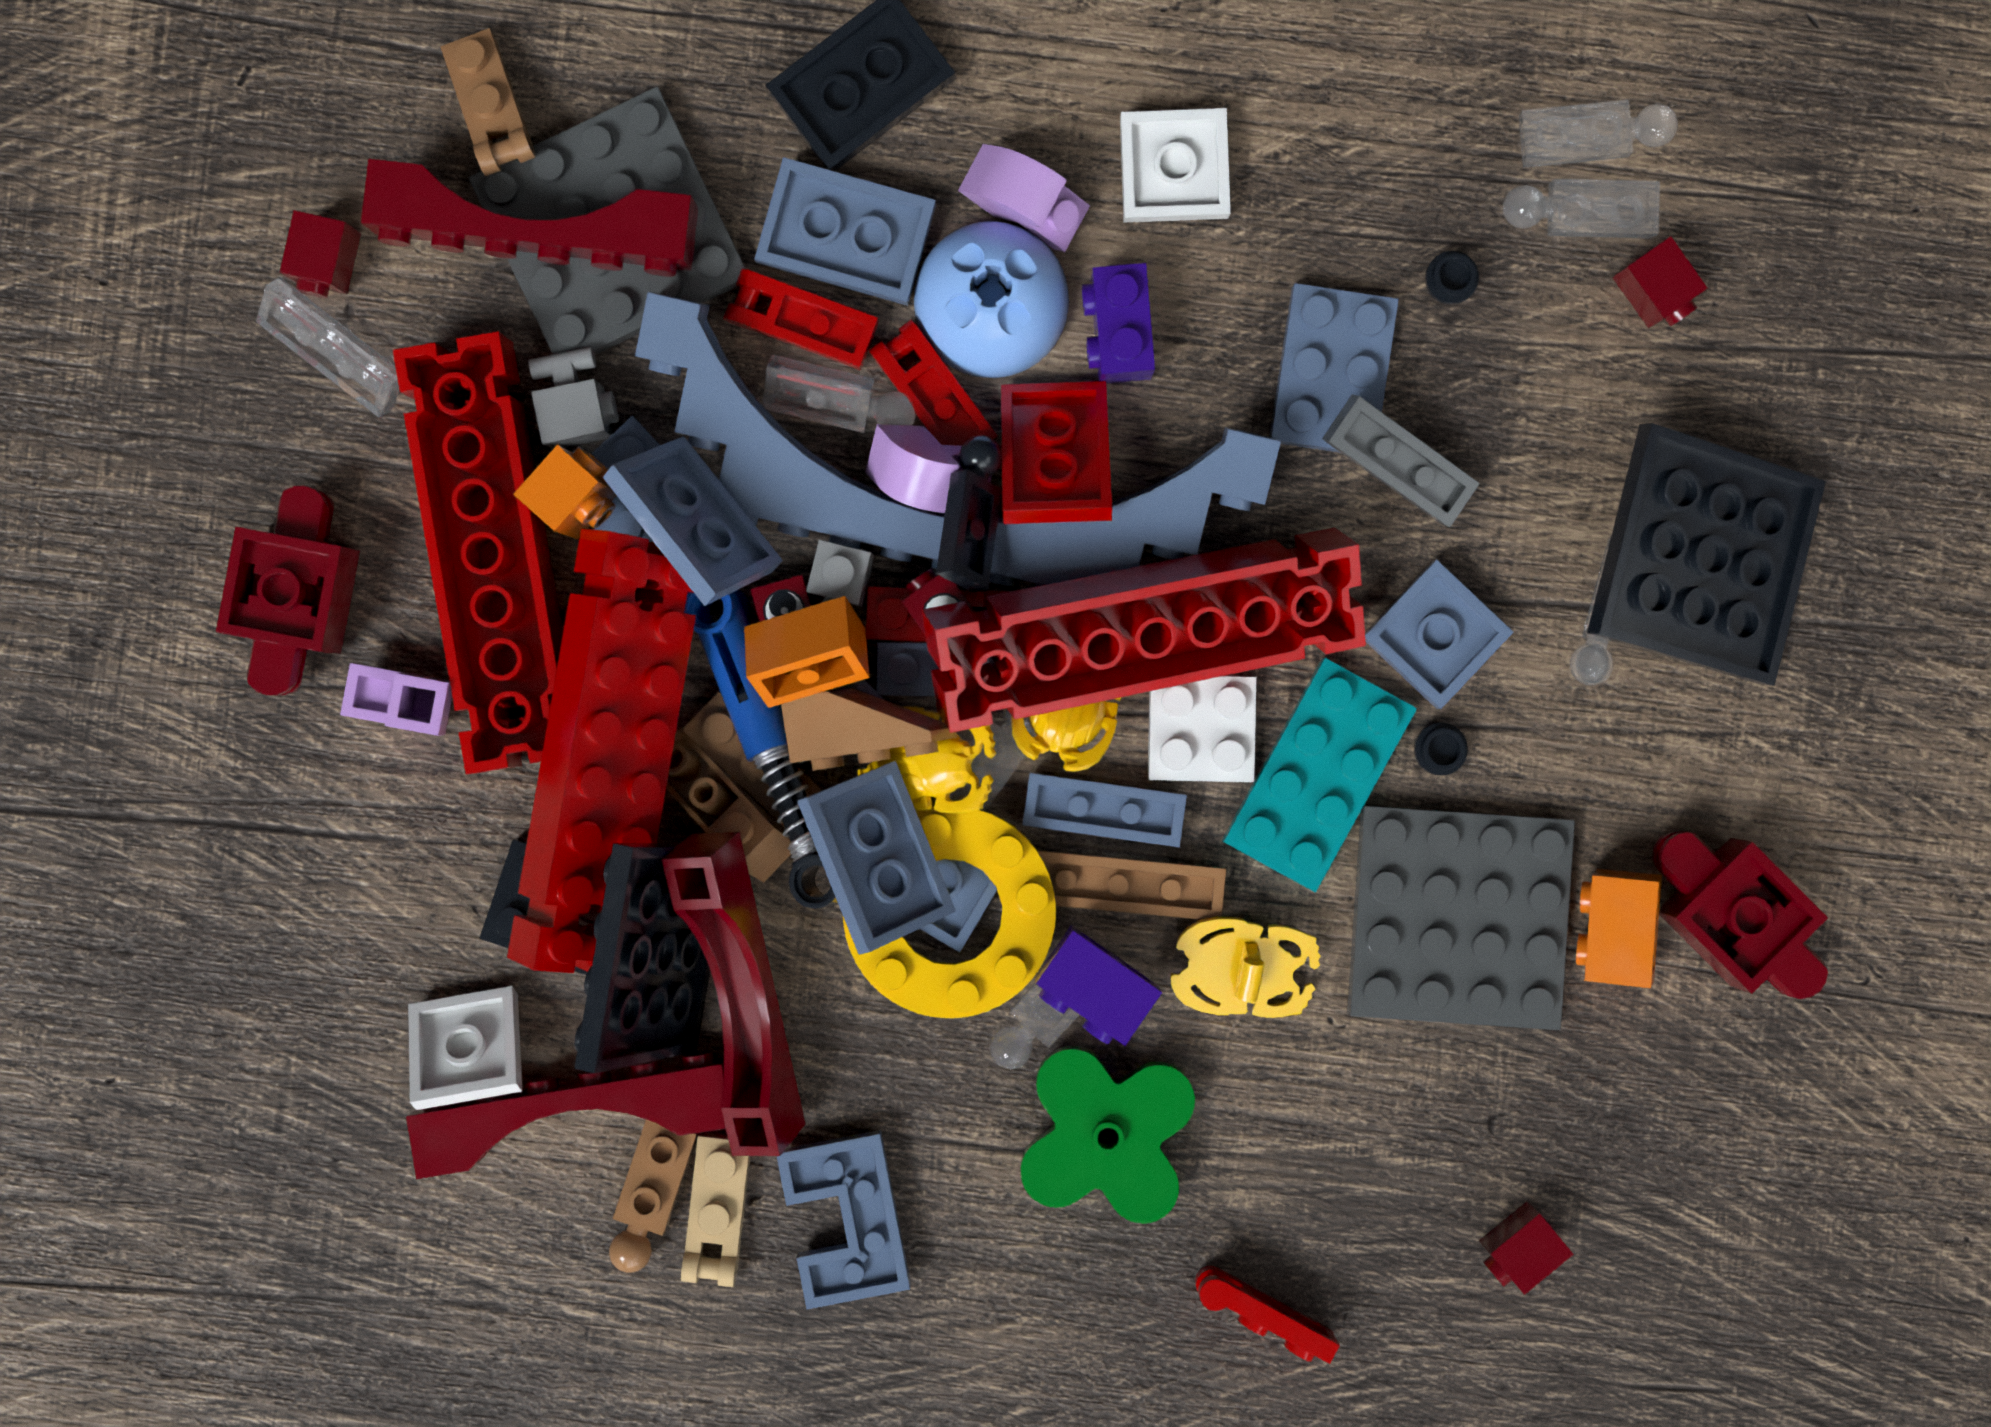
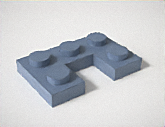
[777,1130,911,1310]

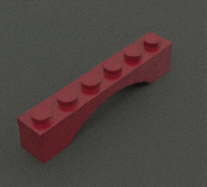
[361,158,699,277]
[662,832,806,1156]
[406,1050,725,1179]

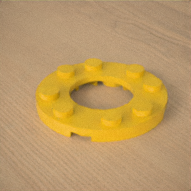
[843,806,1056,1018]

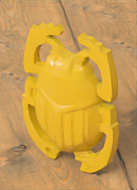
[1011,697,1122,772]
[857,706,996,814]
[1171,916,1321,1018]

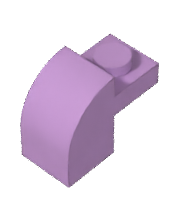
[958,144,1090,252]
[865,424,992,513]
[340,663,452,736]

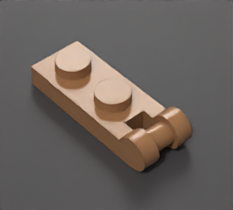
[440,28,536,176]

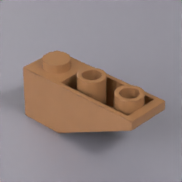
[781,688,957,771]
[666,727,791,883]

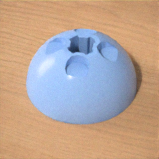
[914,221,1069,378]

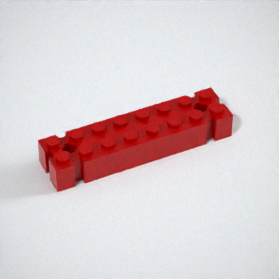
[393,331,563,775]
[922,527,1366,733]
[507,529,696,973]

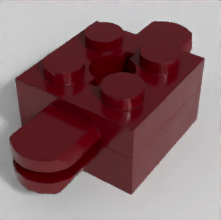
[216,486,360,696]
[1652,830,1828,999]

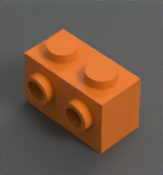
[513,445,617,540]
[744,596,870,708]
[1576,869,1662,988]

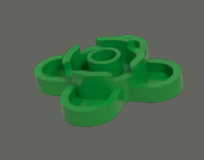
[1020,1046,1195,1224]

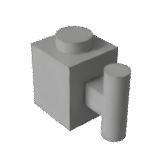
[528,347,619,450]
[806,540,875,607]

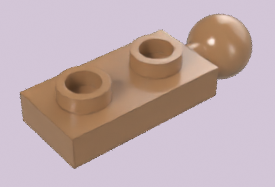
[609,1120,698,1273]

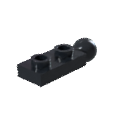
[936,435,1002,593]

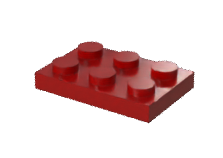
[1001,381,1112,524]

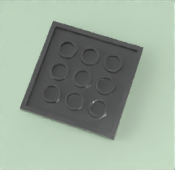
[468,86,746,355]
[1347,805,1575,1030]

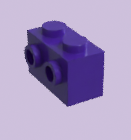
[1082,263,1155,383]
[1035,925,1162,1046]

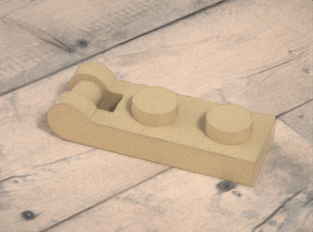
[681,1132,750,1287]

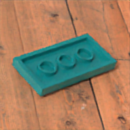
[1221,658,1417,893]

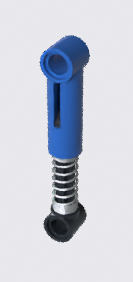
[684,589,838,909]

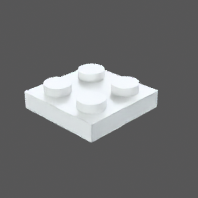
[1120,108,1231,223]
[1148,676,1256,782]
[408,986,522,1110]

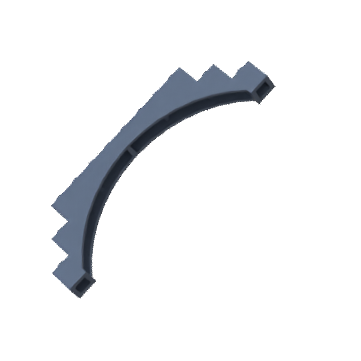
[635,292,1281,587]

